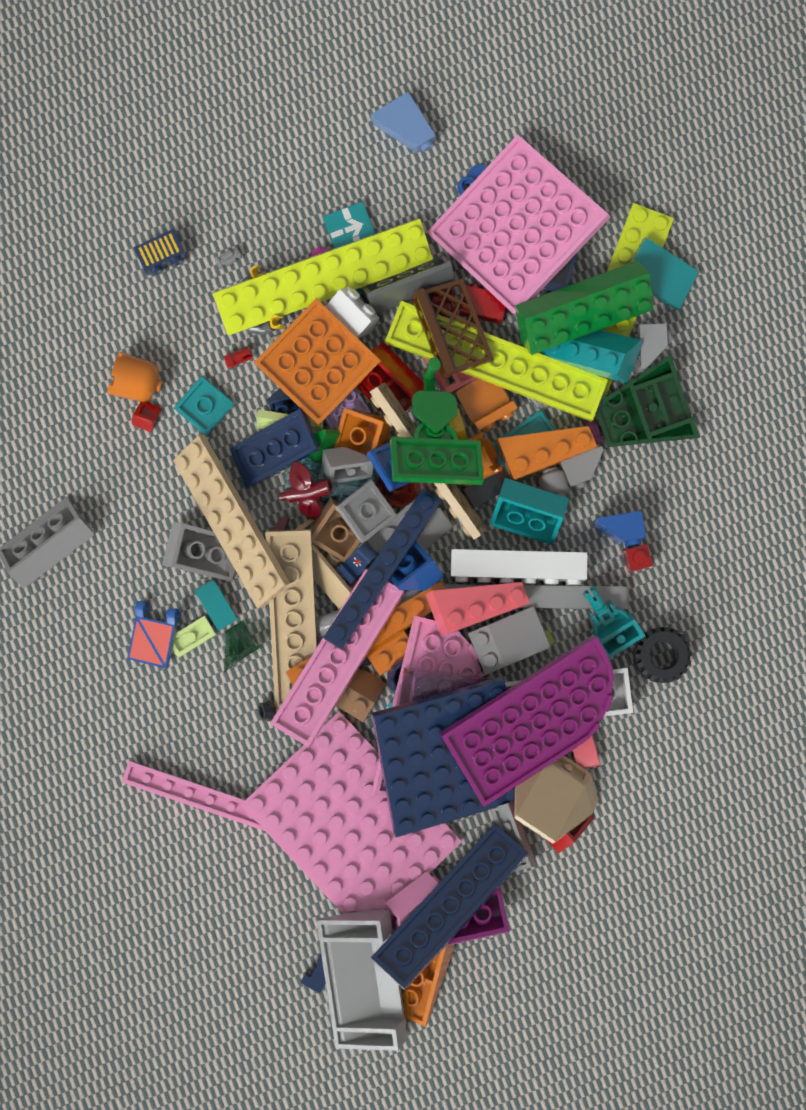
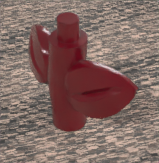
[279,461,333,520]

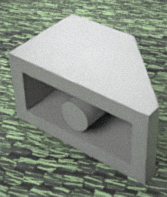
[559,446,603,490]
[322,447,373,484]

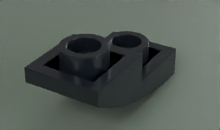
[462,467,511,509]

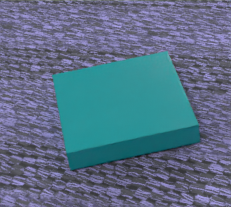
[173,375,236,437]

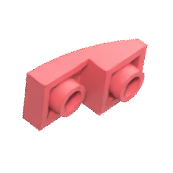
[573,735,600,769]

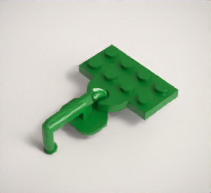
[390,358,484,485]

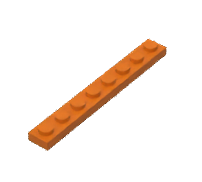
[286,581,446,685]

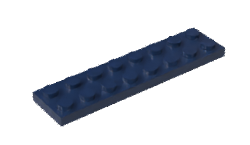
[371,824,529,990]

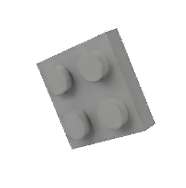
[335,480,397,543]

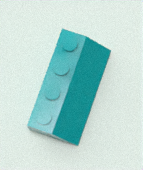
[541,330,643,383]

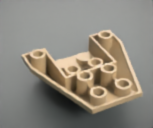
[514,756,599,844]

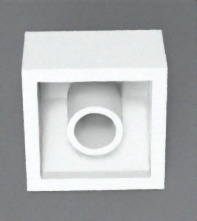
[325,287,379,338]

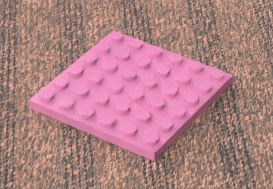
[427,135,610,317]

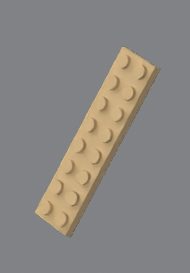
[370,382,486,540]
[173,435,290,609]
[265,529,317,709]

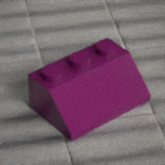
[446,887,510,946]

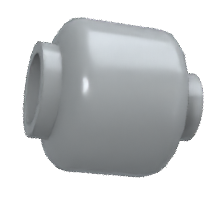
[538,467,570,497]

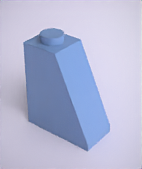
[371,92,436,153]

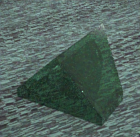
[224,621,261,672]

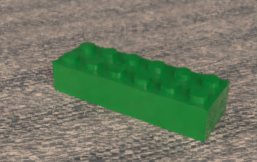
[515,260,654,355]

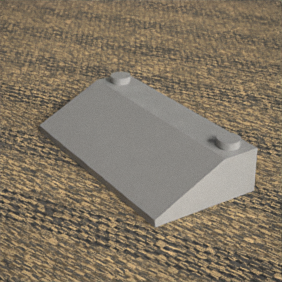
[316,910,408,1051]

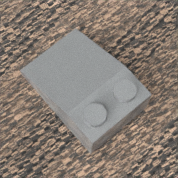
[162,522,235,582]
[468,606,552,675]

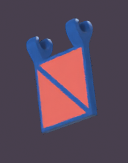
[127,601,181,669]

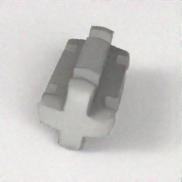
[215,248,242,269]

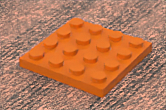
[254,298,381,426]

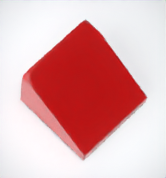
[432,289,457,317]
[132,402,162,432]

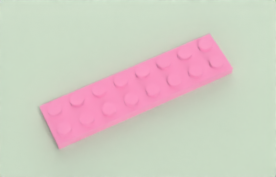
[270,569,404,748]

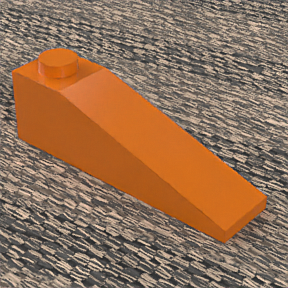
[403,944,454,1027]

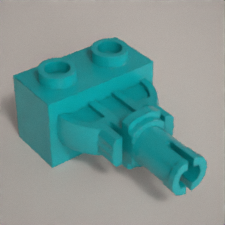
[583,586,645,659]

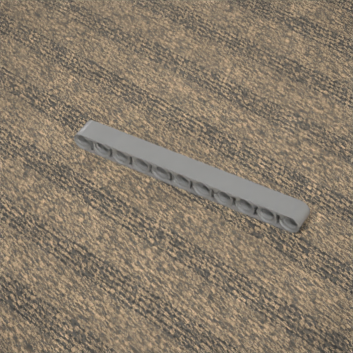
[391,583,629,610]

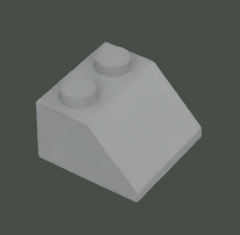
[634,324,671,377]

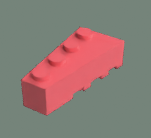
[425,582,530,637]

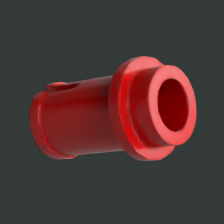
[223,346,253,369]

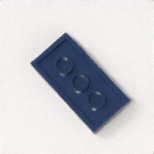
[230,409,320,488]

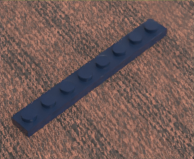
[323,489,442,651]

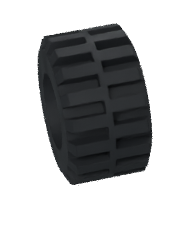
[632,627,692,683]

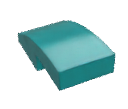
[193,579,238,631]

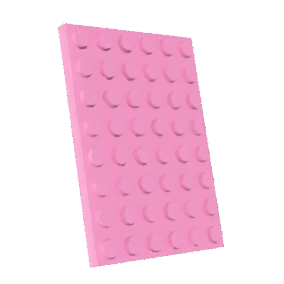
[241,711,462,914]

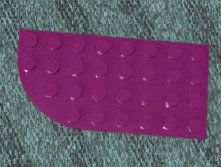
[439,635,614,807]

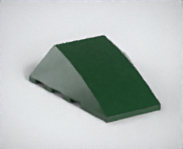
[596,354,700,447]

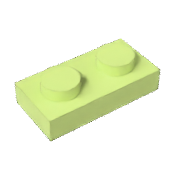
[172,616,217,658]

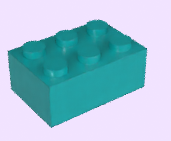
[489,478,569,545]

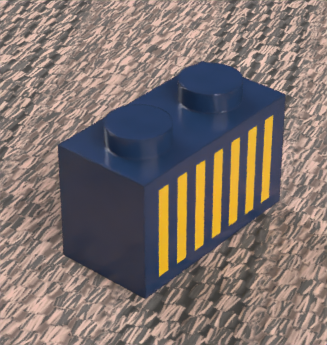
[134,229,187,276]

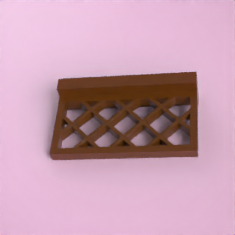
[411,278,494,379]

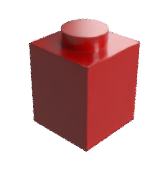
[622,544,653,573]

